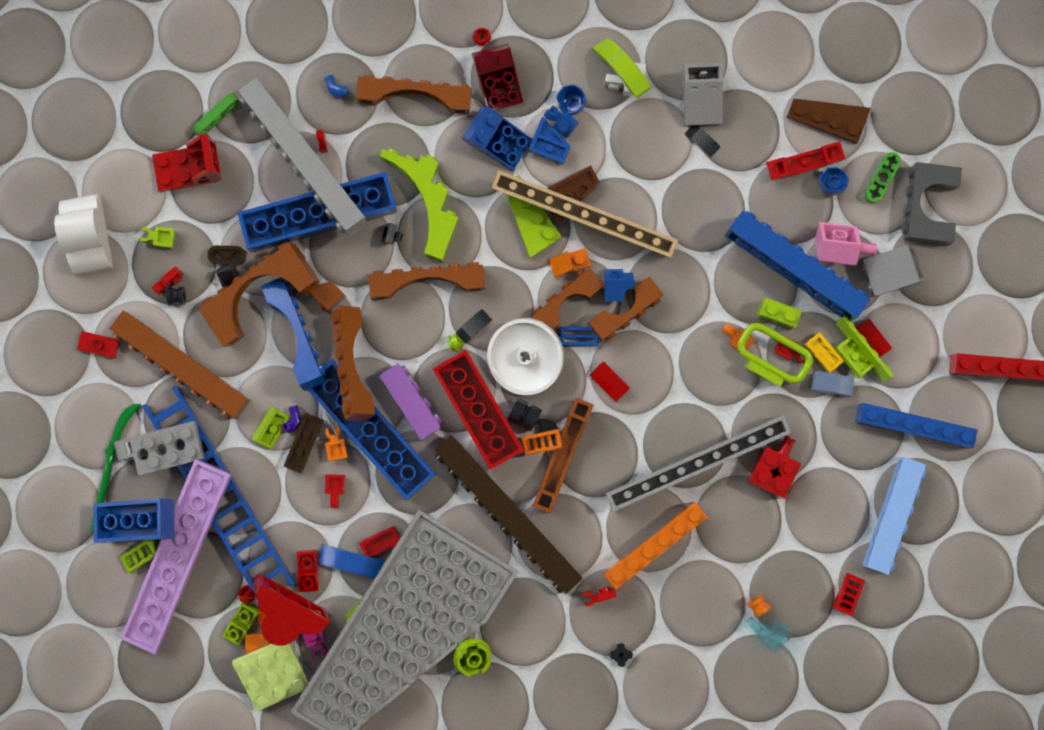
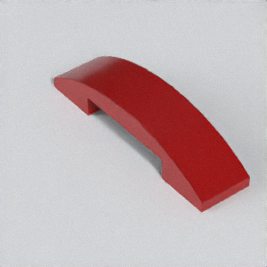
[766,141,845,181]

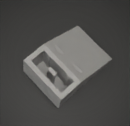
[682,63,723,126]

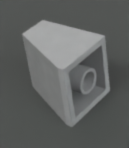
[862,245,925,296]

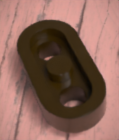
[207,245,247,266]

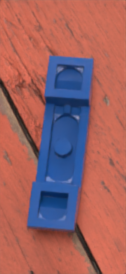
[318,544,386,578]

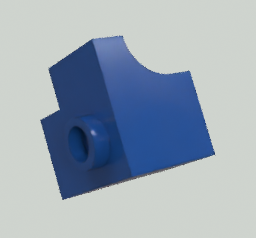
[604,269,634,301]

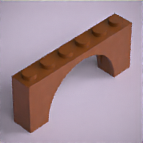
[198,242,320,347]

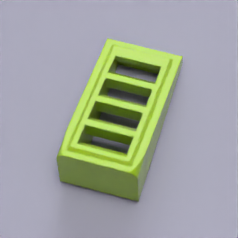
[119,540,160,574]

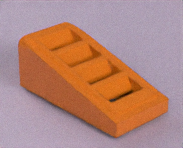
[521,429,563,456]

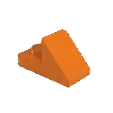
[549,248,591,278]

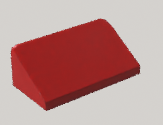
[855,318,892,358]
[589,361,630,402]

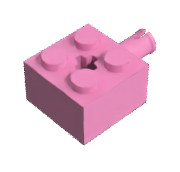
[814,222,877,266]

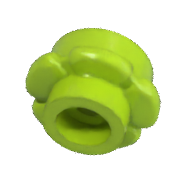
[447,334,464,352]

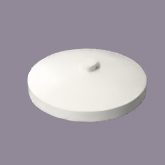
[487,318,564,395]

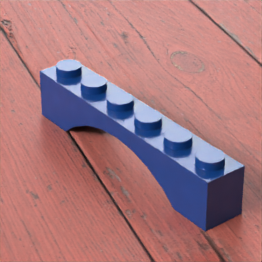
[261,277,326,391]
[855,403,978,449]

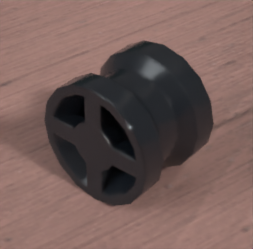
[166,286,186,306]

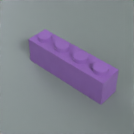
[379,363,442,441]

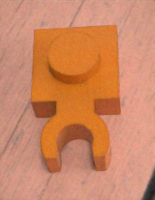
[325,426,348,462]

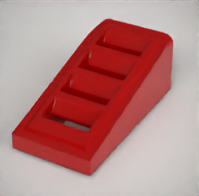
[831,572,865,617]

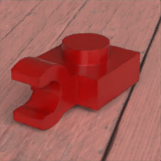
[325,474,346,508]
[582,586,617,607]

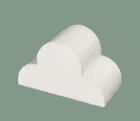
[54,194,113,275]

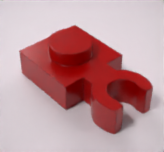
[151,266,184,295]
[773,338,809,364]

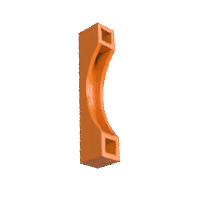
[603,502,708,590]

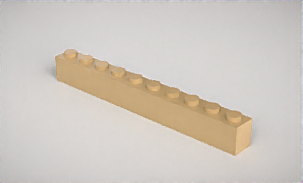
[492,170,678,258]

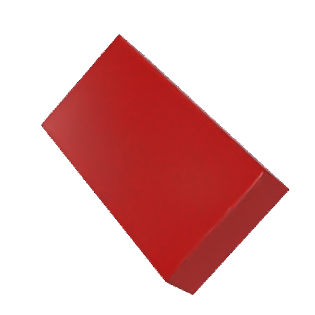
[359,526,400,557]

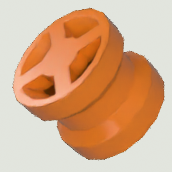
[747,594,771,618]

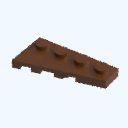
[786,98,871,144]

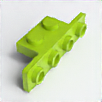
[834,316,894,382]

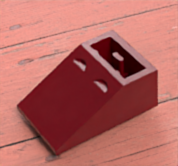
[471,43,524,110]

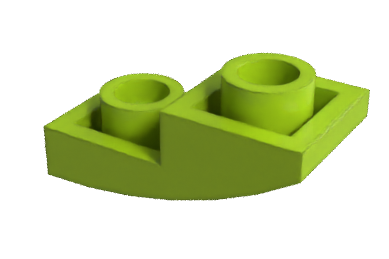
[222,602,259,646]

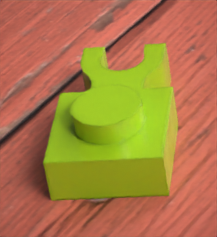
[140,226,176,249]

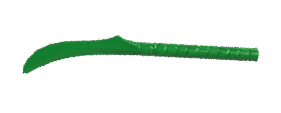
[90,404,141,532]

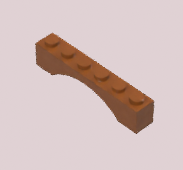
[356,74,472,115]
[368,262,485,300]
[330,305,375,422]
[532,398,594,513]

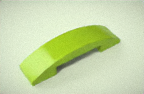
[592,37,652,99]

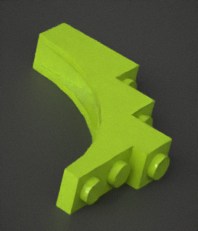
[380,149,459,262]

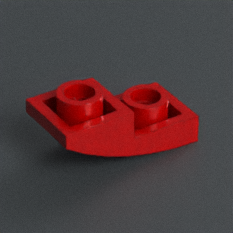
[297,549,319,592]

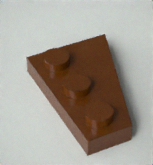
[546,165,599,225]

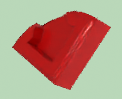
[316,129,328,153]

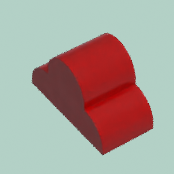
[253,573,330,646]

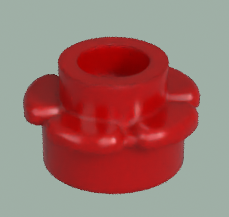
[473,28,491,46]
[238,585,256,603]

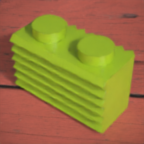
[757,298,802,330]

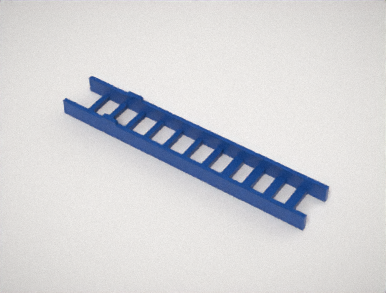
[142,386,296,596]

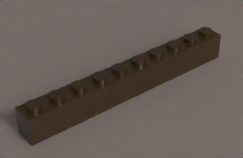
[434,435,583,594]

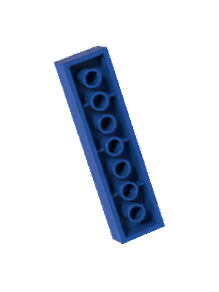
[237,172,398,253]
[724,211,871,321]
[308,359,437,501]

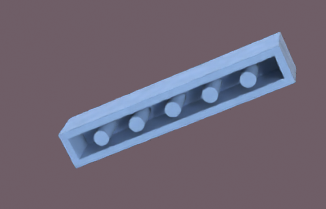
[862,457,927,575]

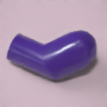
[282,405,301,433]

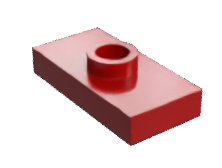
[77,331,120,359]

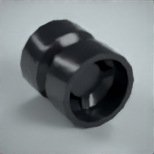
[507,398,542,432]

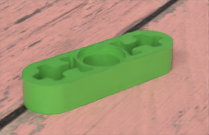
[192,93,239,136]
[864,152,901,204]

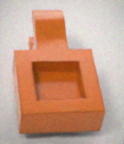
[721,323,756,352]

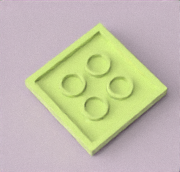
[232,643,310,711]

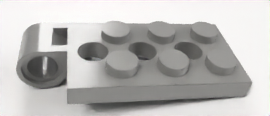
[114,421,205,476]

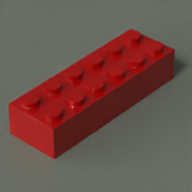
[433,350,524,470]

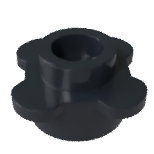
[610,643,633,667]

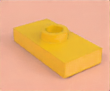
[804,332,844,373]

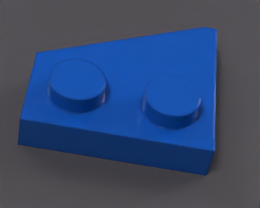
[528,117,571,165]

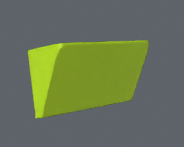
[252,406,290,450]

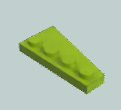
[506,175,562,259]

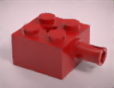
[746,436,801,499]

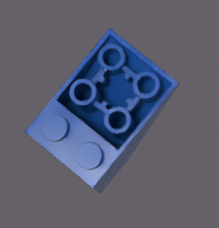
[461,107,533,171]

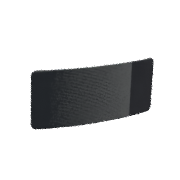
[685,125,720,157]
[456,309,492,343]

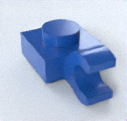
[544,106,579,138]

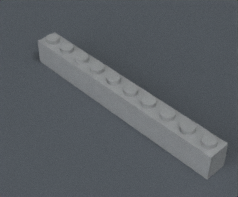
[238,78,368,237]
[605,415,791,511]

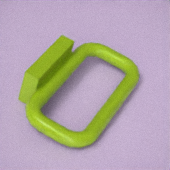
[738,323,813,386]

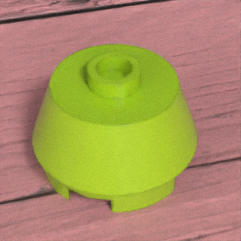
[453,637,491,677]

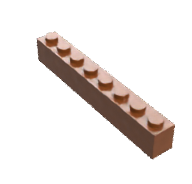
[109,310,251,419]

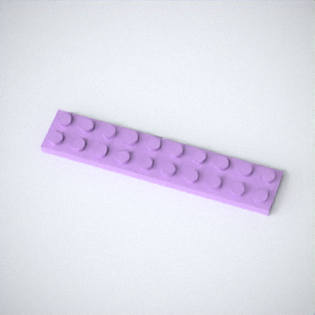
[120,459,232,655]

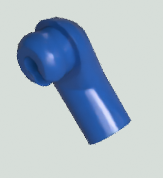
[324,75,349,98]

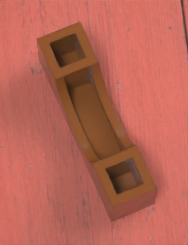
[288,241,346,313]
[531,268,605,330]
[587,276,663,342]

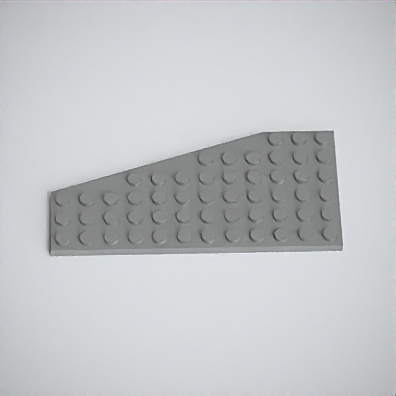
[291,509,519,730]

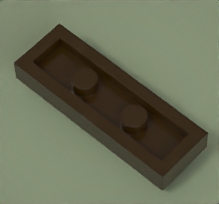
[283,413,324,474]

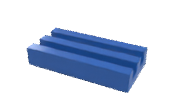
[560,327,599,347]

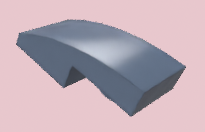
[812,371,854,397]

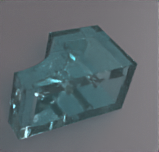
[745,616,792,653]

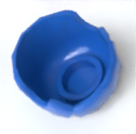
[556,84,586,115]
[819,167,849,196]

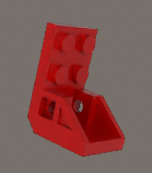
[152,134,222,193]

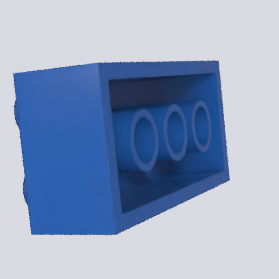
[94,498,174,543]

